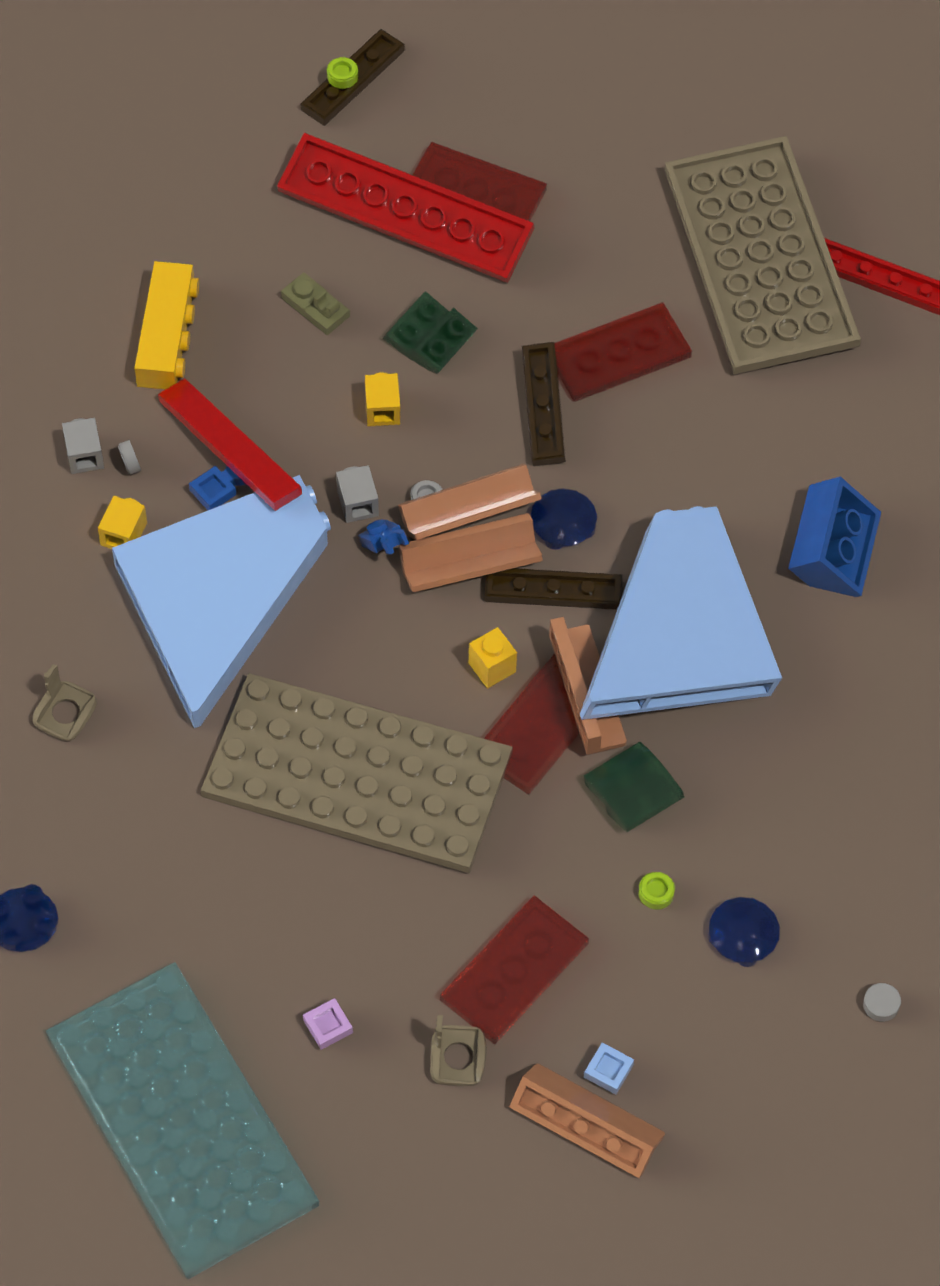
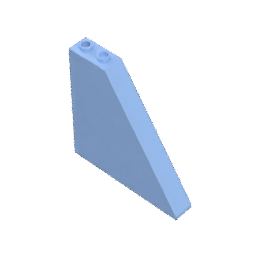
[112,475,331,728]
[580,506,782,720]

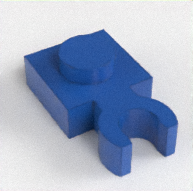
[189,465,246,510]
[358,519,409,554]

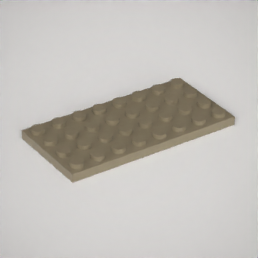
[665,136,861,375]
[201,673,513,874]

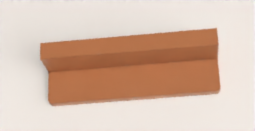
[398,464,542,540]
[399,513,543,592]
[549,617,627,755]
[509,1063,665,1178]

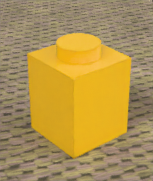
[365,372,400,426]
[98,496,147,549]
[468,627,517,689]

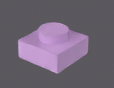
[303,998,353,1050]

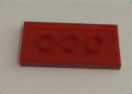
[413,142,547,221]
[555,302,692,402]
[484,653,580,795]
[440,895,589,1044]

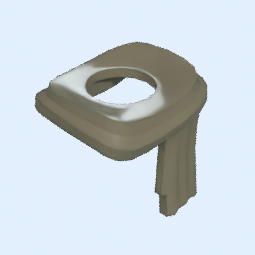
[32,664,97,741]
[430,1015,487,1086]

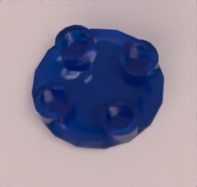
[531,488,597,550]
[0,884,59,952]
[708,897,780,967]

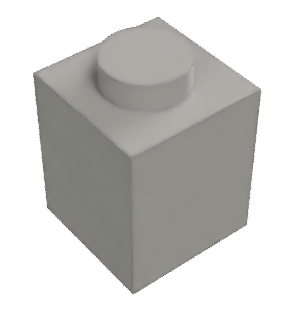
[62,418,104,474]
[336,465,379,523]

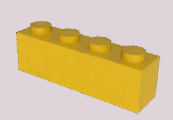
[134,261,199,389]

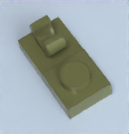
[281,272,350,335]

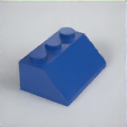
[788,476,881,597]

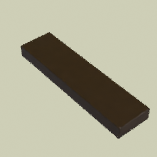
[301,29,405,126]
[522,342,566,466]
[485,568,622,610]

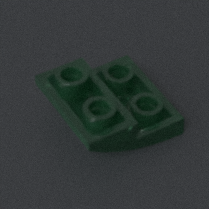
[383,291,478,374]
[583,741,684,832]

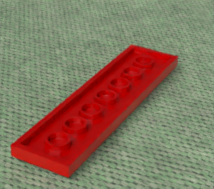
[277,133,535,283]

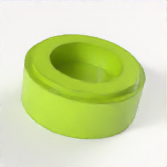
[327,57,358,89]
[638,872,675,910]

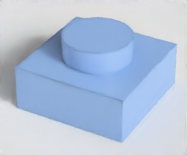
[584,1042,634,1095]

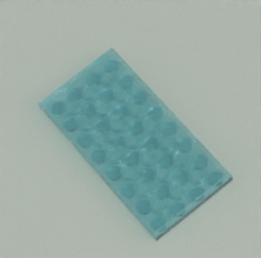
[46,962,320,1280]

